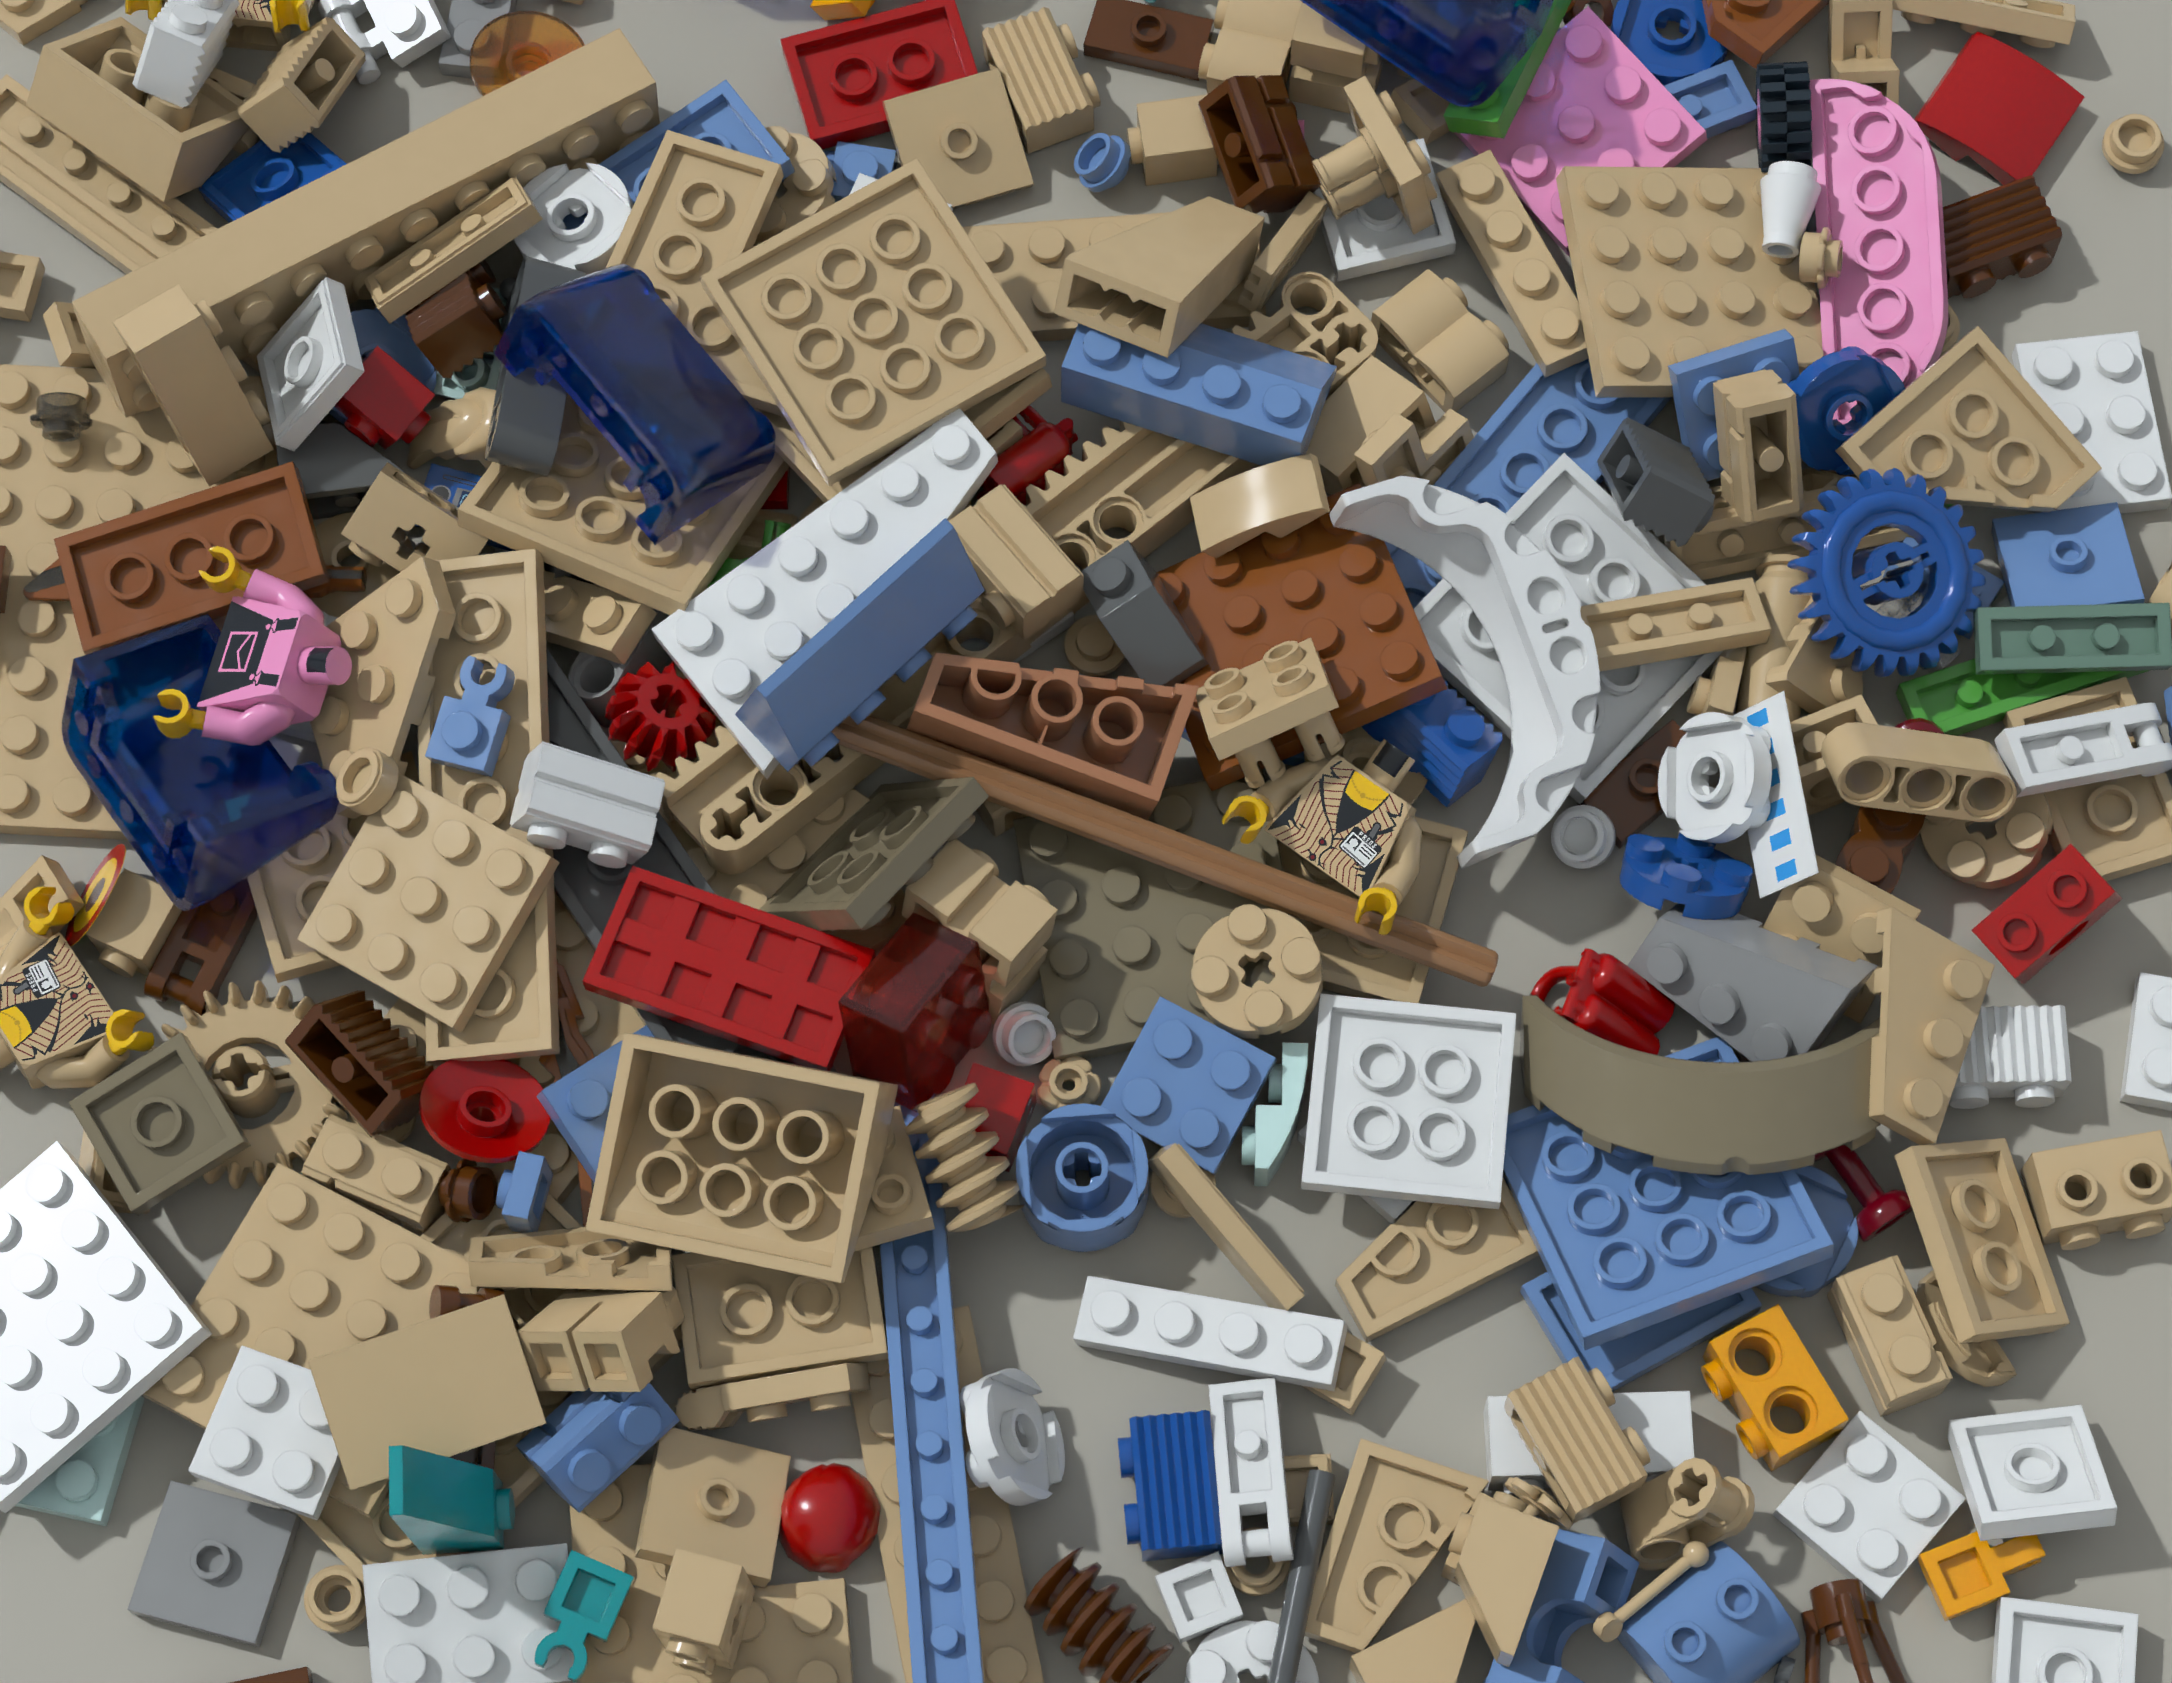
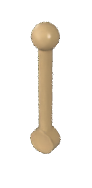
[1593,1541,1709,1642]

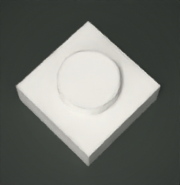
[1155,1552,1243,1644]

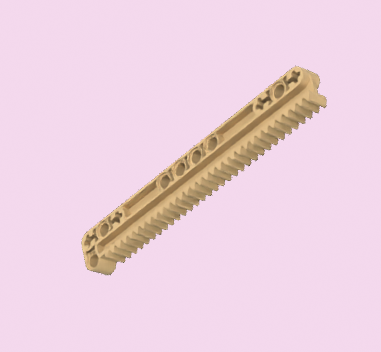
[655,271,1378,875]

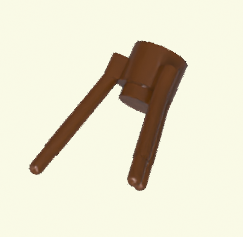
[1801,1579,1907,1683]

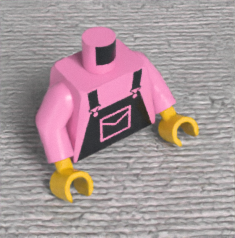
[153,546,352,746]

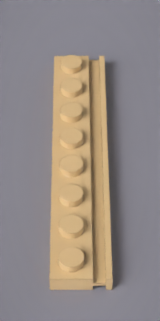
[0,74,260,373]

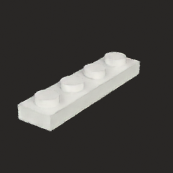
[1073,1276,1348,1391]

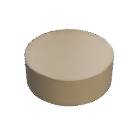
[336,747,399,815]

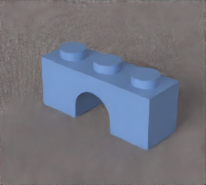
[1483,1529,1639,1683]

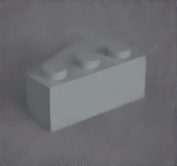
[1627,903,1878,1062]

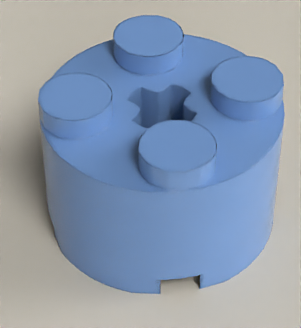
[1016,1103,1149,1252]

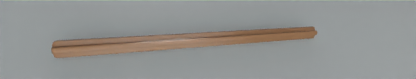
[832,716,1499,987]

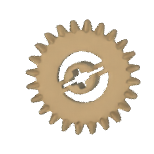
[148,980,348,1189]

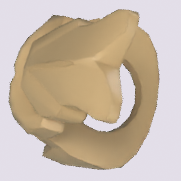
[407,387,496,470]

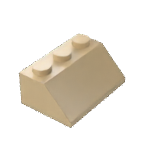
[26,17,250,202]

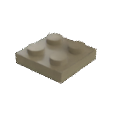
[68,1032,251,1216]

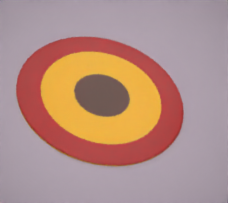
[65,844,126,946]

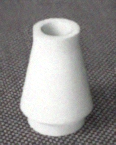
[1760,161,1822,258]

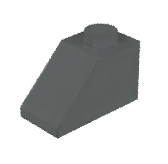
[276,421,404,520]
[1081,540,1208,687]

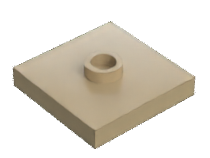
[883,67,1034,209]
[635,1427,791,1588]

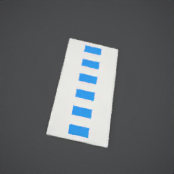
[1733,691,1819,899]

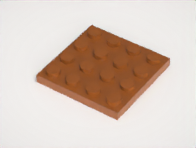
[1156,483,1448,791]

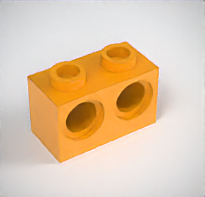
[1701,1304,1849,1472]

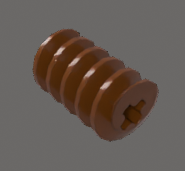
[1024,1547,1174,1683]

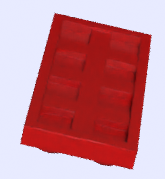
[582,865,876,1071]

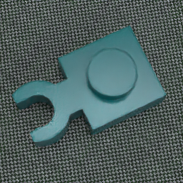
[535,1550,634,1682]

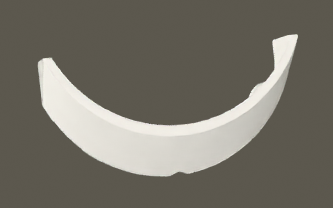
[1329,476,1600,869]

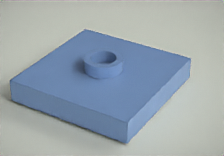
[1991,502,2145,607]

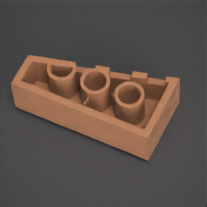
[906,652,1199,820]

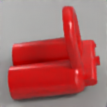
[977,405,1078,505]
[1530,948,1675,1055]

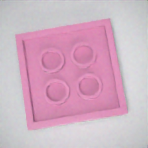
[1454,6,1707,256]

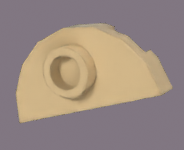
[1916,1270,2017,1387]

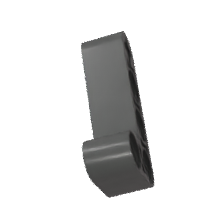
[485,256,586,476]

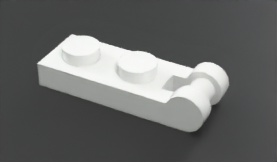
[1994,702,2172,798]
[1208,1377,1294,1567]

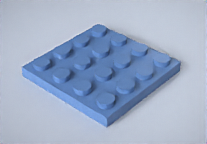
[1503,1036,1834,1350]

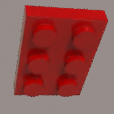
[780,0,978,150]

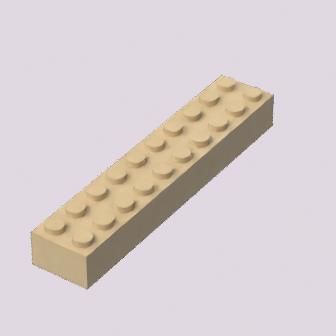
[71,28,660,418]

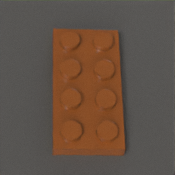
[54,461,330,659]

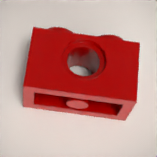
[1972,844,2123,984]

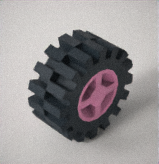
[1755,61,1812,172]

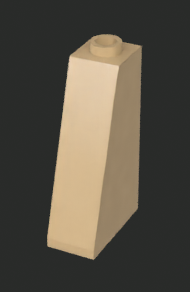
[1053,196,1265,358]

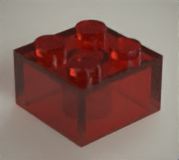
[838,912,992,1113]

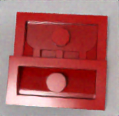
[1914,31,2085,185]

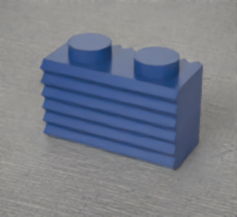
[1361,681,1503,807]
[1118,1410,1223,1562]

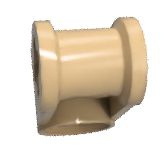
[1620,1458,1755,1571]

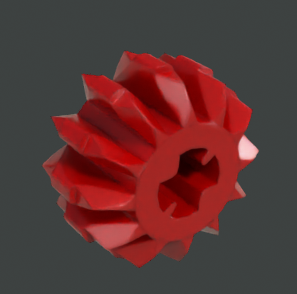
[605,662,716,772]

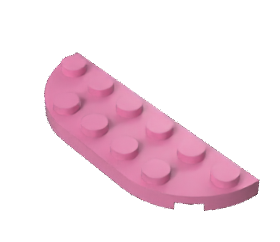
[1810,79,1948,424]

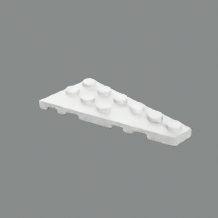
[651,408,998,779]

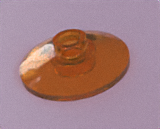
[469,11,585,96]

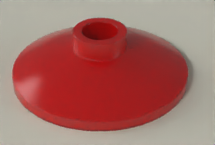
[419,1059,551,1163]

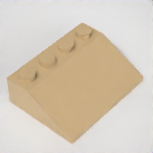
[585,1033,898,1283]

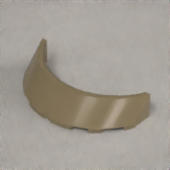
[1520,995,1881,1175]

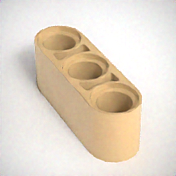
[1821,722,2017,822]

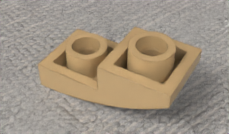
[1190,453,1330,558]

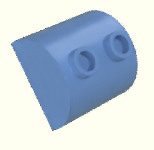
[1617,1541,1800,1683]

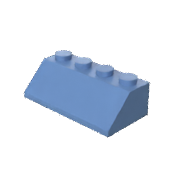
[1061,323,1337,466]
[735,518,985,772]

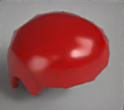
[778,1463,881,1573]

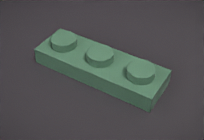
[1973,603,2172,675]

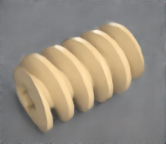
[904,1083,1025,1233]

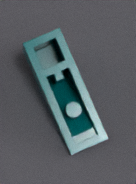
[389,1445,515,1555]

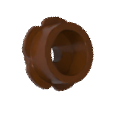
[438,1158,497,1223]

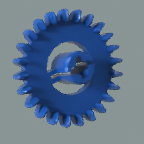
[1787,468,1986,678]

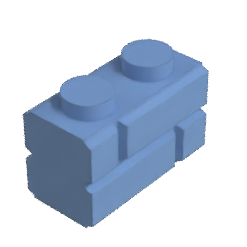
[515,1383,680,1513]

